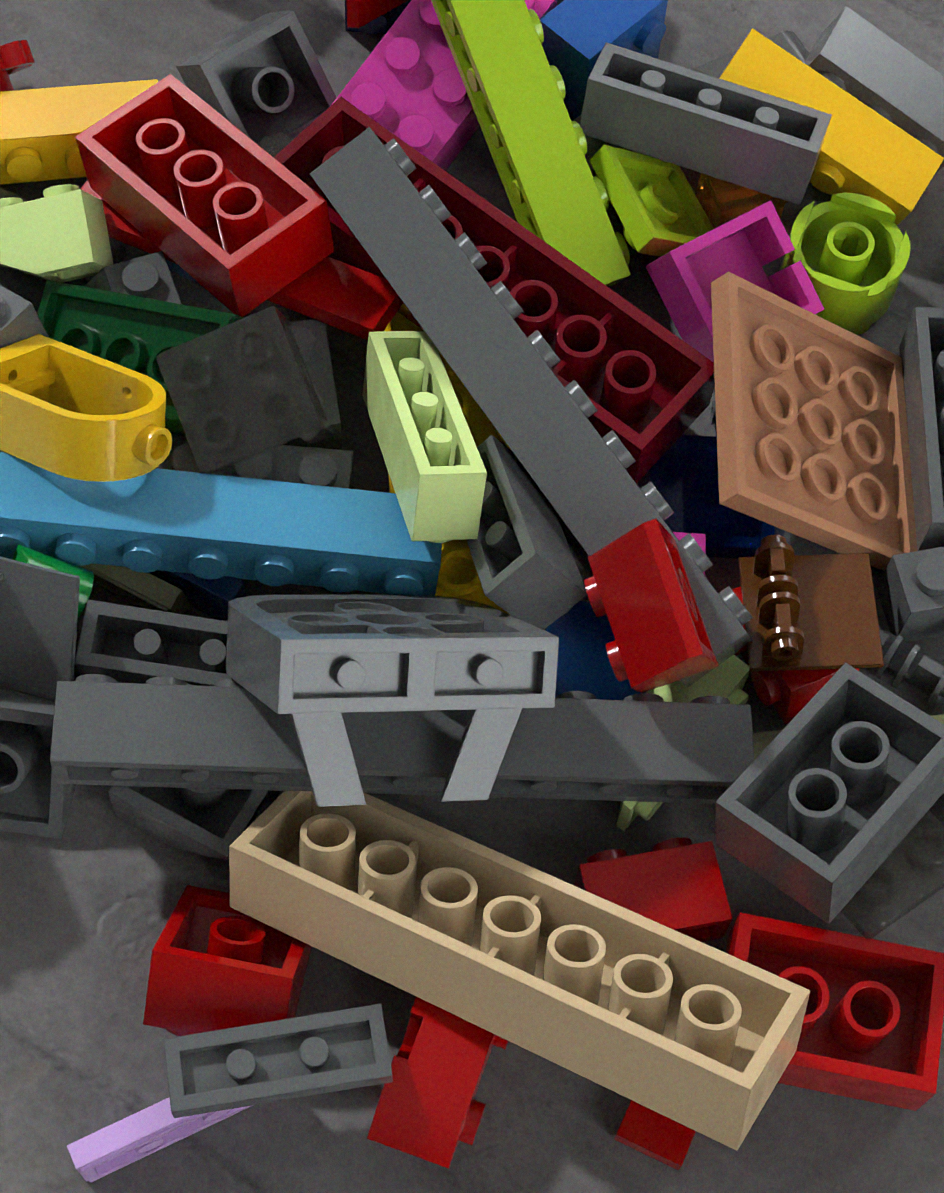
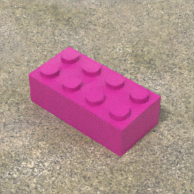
[331,0,557,171]

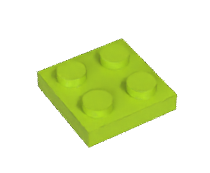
[589,145,714,257]

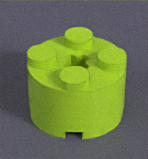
[780,192,910,335]

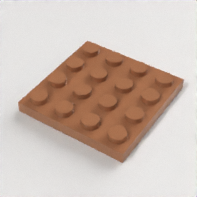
[711,271,917,572]

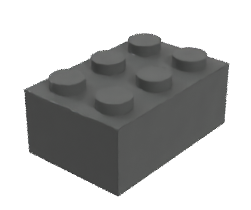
[716,663,944,924]

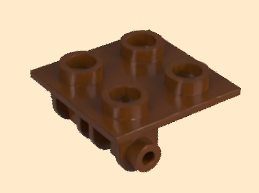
[739,535,884,672]

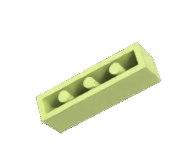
[362,331,487,543]

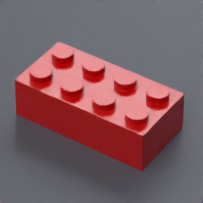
[75,74,335,317]

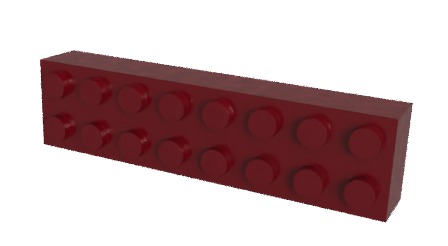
[274,97,715,484]

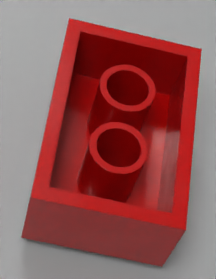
[725,912,944,1111]

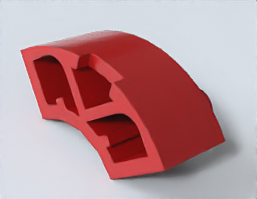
[367,997,509,1169]

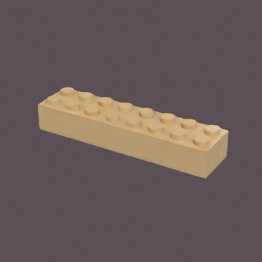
[229,791,811,1151]

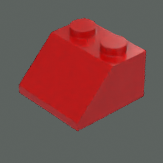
[584,518,719,693]
[143,885,312,1036]

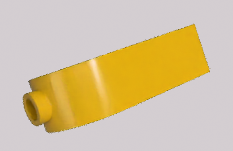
[0,334,172,482]

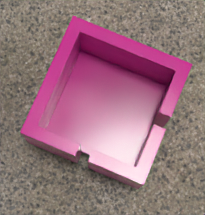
[646,200,825,362]

